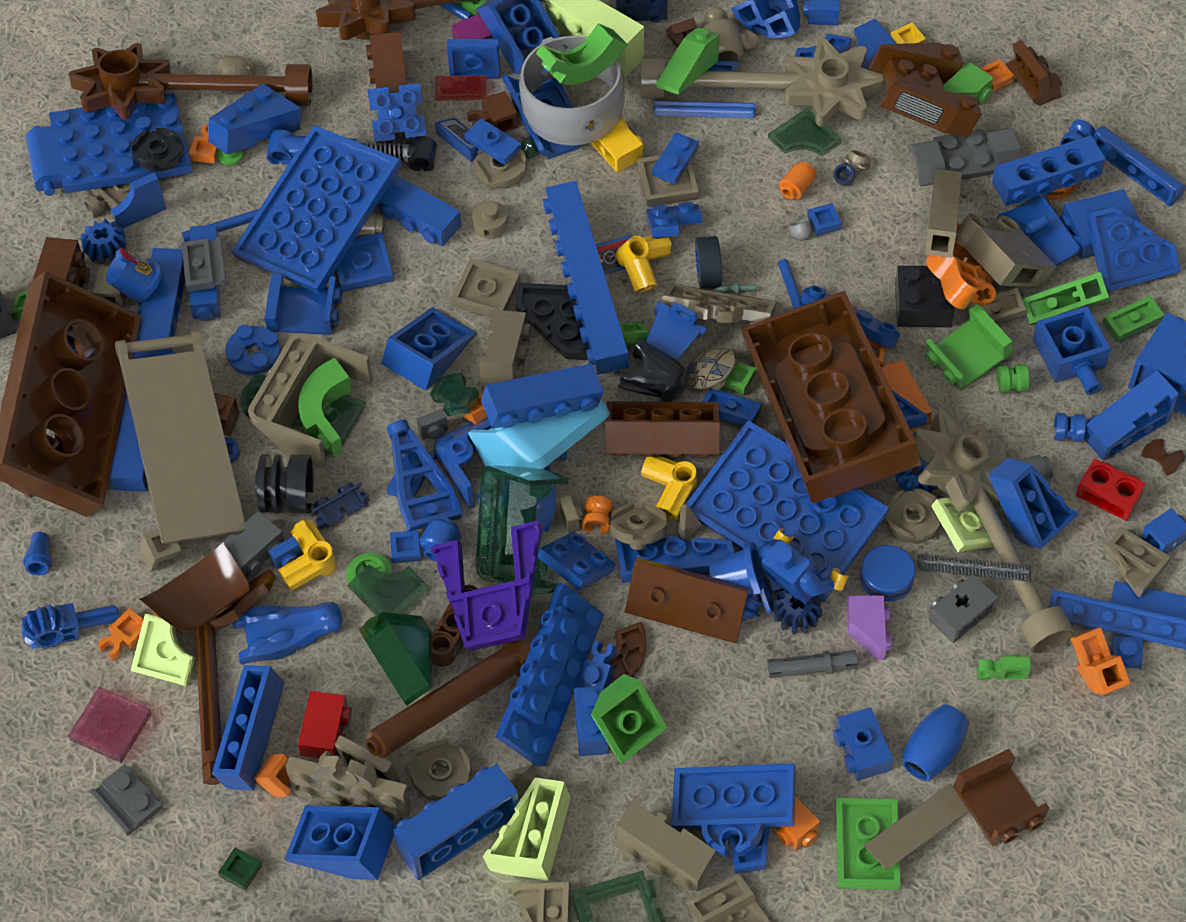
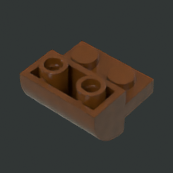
[1006,40,1062,105]

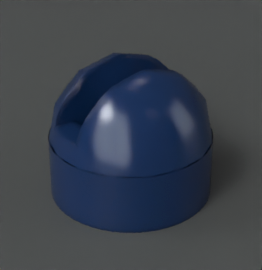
[833,163,856,186]

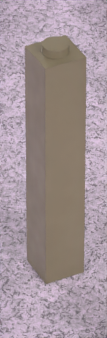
[925,169,962,258]

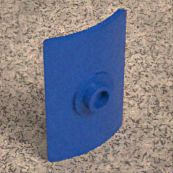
[997,195,1081,266]

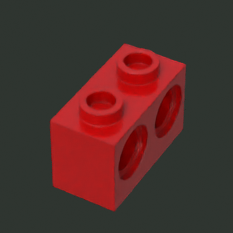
[1076,458,1146,521]

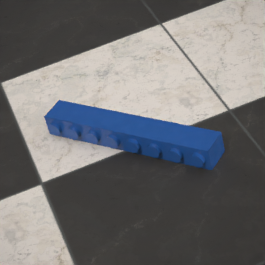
[542,181,629,375]

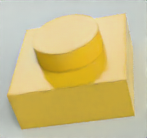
[891,22,926,44]

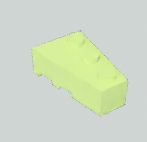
[483,778,571,881]

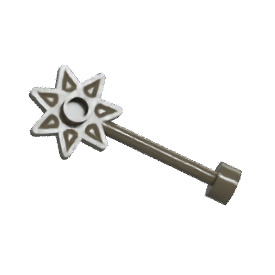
[641,38,884,126]
[913,410,1075,654]

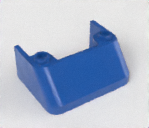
[433,417,567,509]

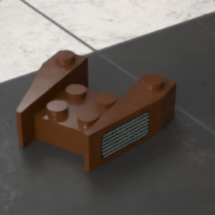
[869,42,982,137]

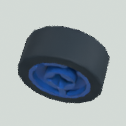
[695,236,722,289]

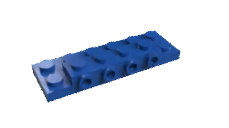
[495,583,604,767]

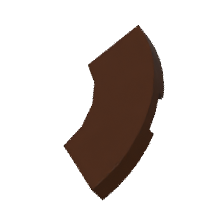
[210,569,276,630]
[608,621,646,684]

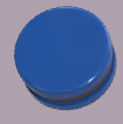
[860,545,915,602]

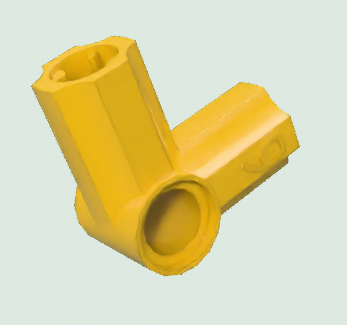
[616,235,672,294]
[641,455,698,520]
[278,520,337,592]

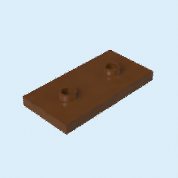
[625,557,750,644]

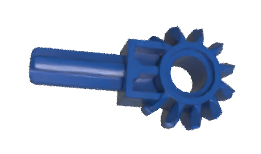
[21,603,119,650]

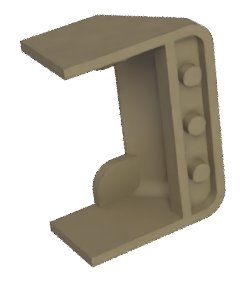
[248,333,373,468]

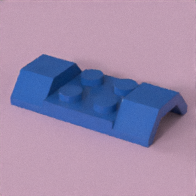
[502,68,583,159]

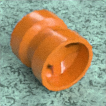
[582,496,613,534]

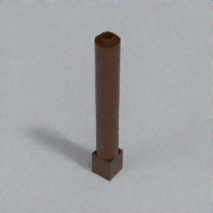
[365,625,537,758]

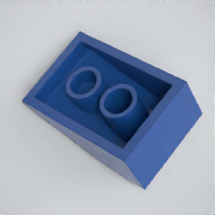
[381,307,476,390]
[285,805,397,880]

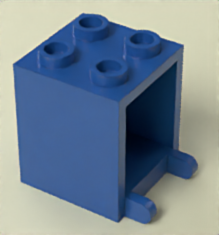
[1128,312,1186,416]

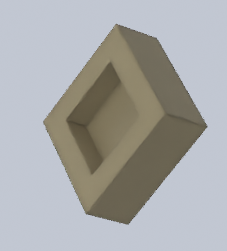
[559,495,583,533]

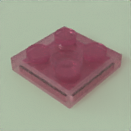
[68,687,152,763]

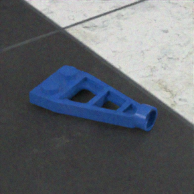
[386,420,463,531]

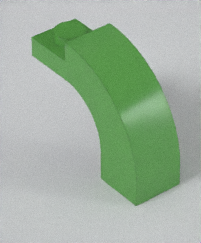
[536,23,628,85]
[298,358,352,458]

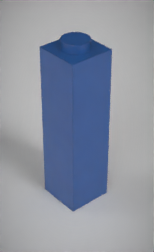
[190,225,220,321]

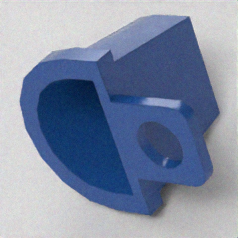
[646,301,706,360]
[709,542,774,614]

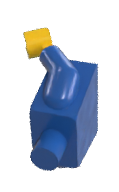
[757,528,849,604]

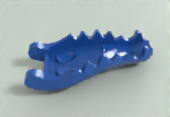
[232,601,343,665]

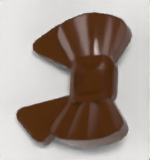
[1141,439,1185,476]

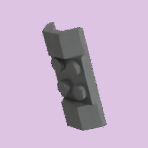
[907,128,1021,187]

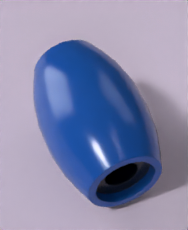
[901,704,969,781]

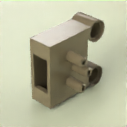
[955,213,1056,287]

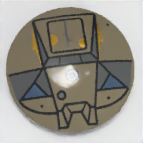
[686,346,737,390]

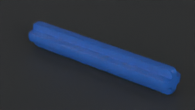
[654,100,755,118]

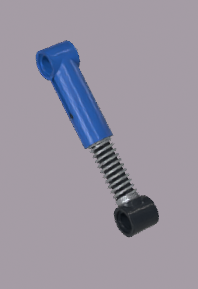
[266,130,437,172]

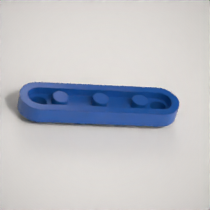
[800,285,900,348]

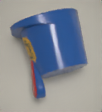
[106,248,163,303]

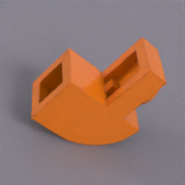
[1071,627,1130,695]

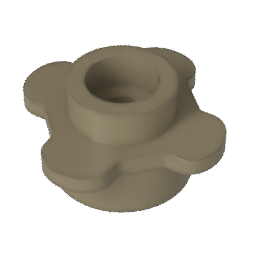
[843,150,870,172]

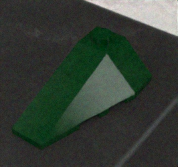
[359,612,432,706]

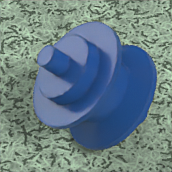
[742,594,764,621]

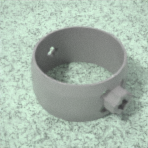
[519,36,625,145]

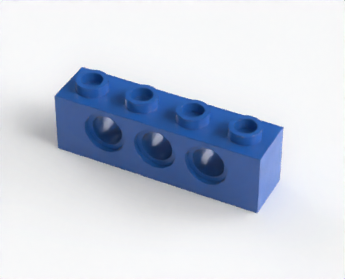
[992,135,1105,206]

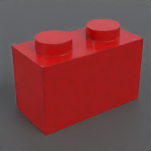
[298,691,352,758]

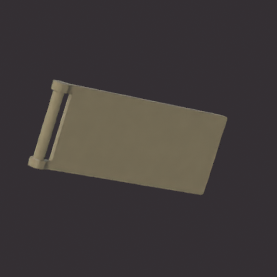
[115,330,245,544]

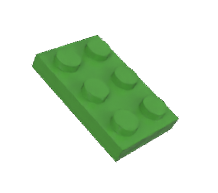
[835,798,901,890]

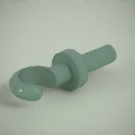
[714,281,756,295]

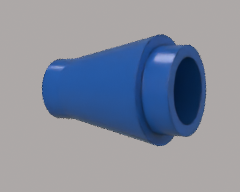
[23,532,52,576]

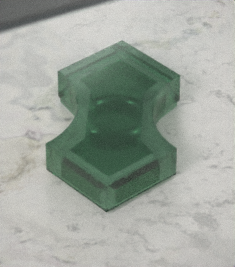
[430,373,480,417]

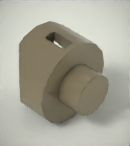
[472,201,508,239]

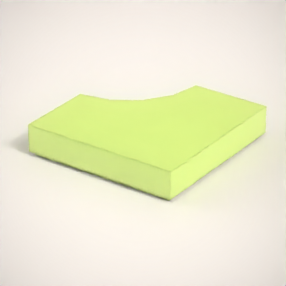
[131,614,196,686]

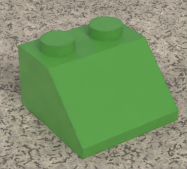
[591,674,668,764]

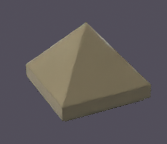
[679,504,702,540]
[505,764,538,799]

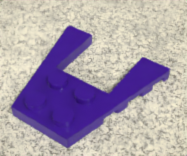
[431,520,543,651]

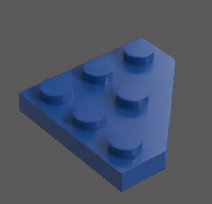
[1086,206,1181,291]

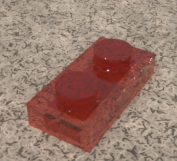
[435,75,486,101]

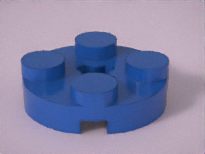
[225,325,281,376]

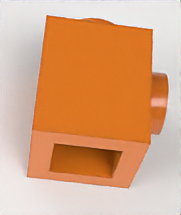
[774,796,820,850]

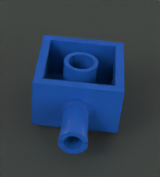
[1033,306,1111,395]

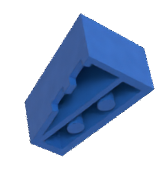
[208,84,301,154]
[1084,370,1179,461]
[988,458,1079,549]

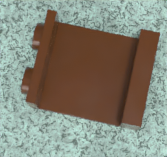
[953,749,1049,846]

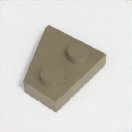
[1104,527,1171,597]

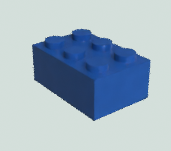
[476,0,566,74]

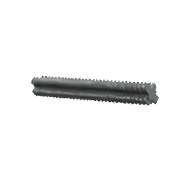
[916,554,1031,582]

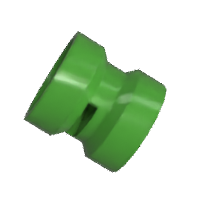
[996,364,1029,393]

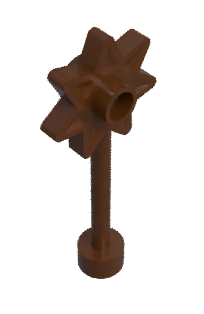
[316,0,465,40]
[69,43,313,119]

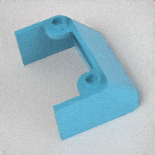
[468,400,610,473]

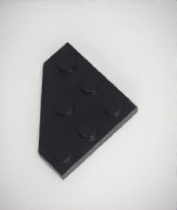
[516,283,589,360]

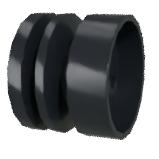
[255,454,314,514]

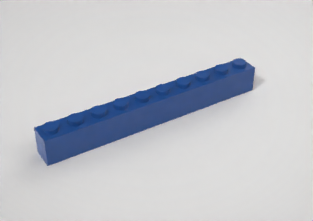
[109,248,185,492]

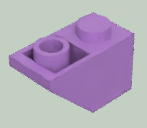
[847,596,892,660]

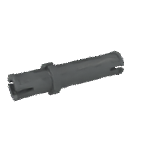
[767,650,858,678]

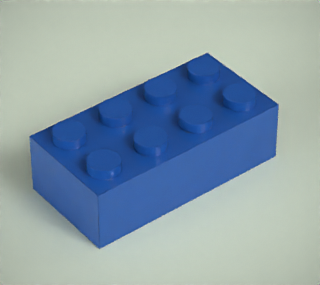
[393,764,519,880]

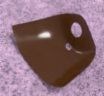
[140,542,250,631]

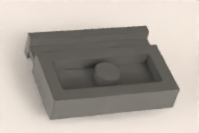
[181,237,227,292]
[90,764,163,836]

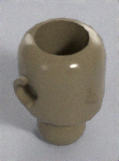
[703,7,746,62]

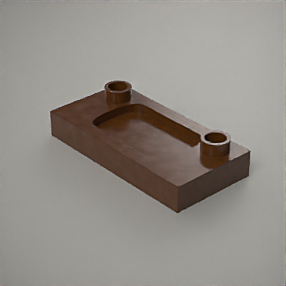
[741,291,921,504]

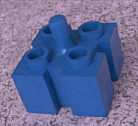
[368,83,426,142]

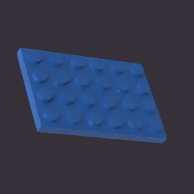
[232,125,402,294]
[686,420,890,602]

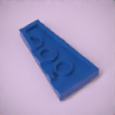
[615,535,734,583]

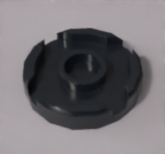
[132,128,184,172]

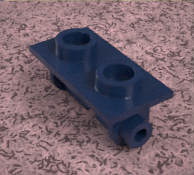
[310,482,369,529]

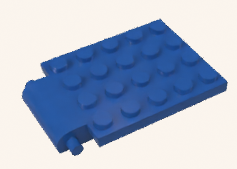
[25,93,193,196]

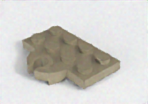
[662,283,776,324]
[286,751,411,820]

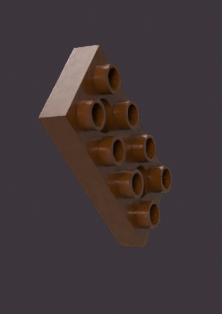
[0,271,141,517]

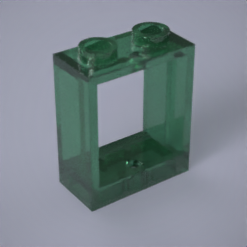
[571,870,665,922]

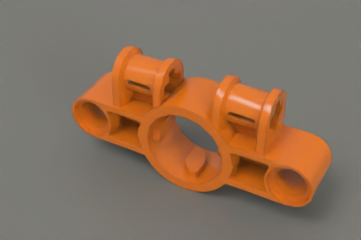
[926,222,996,309]

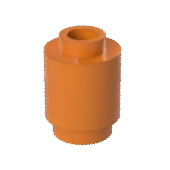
[779,161,816,200]

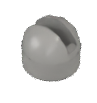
[788,219,811,240]

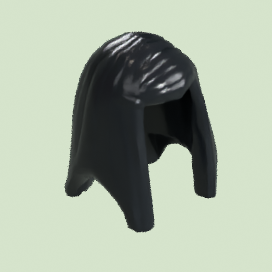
[618,339,688,402]

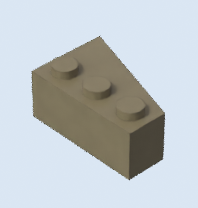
[479,309,531,391]
[617,795,716,891]

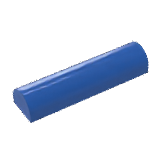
[1093,126,1186,206]

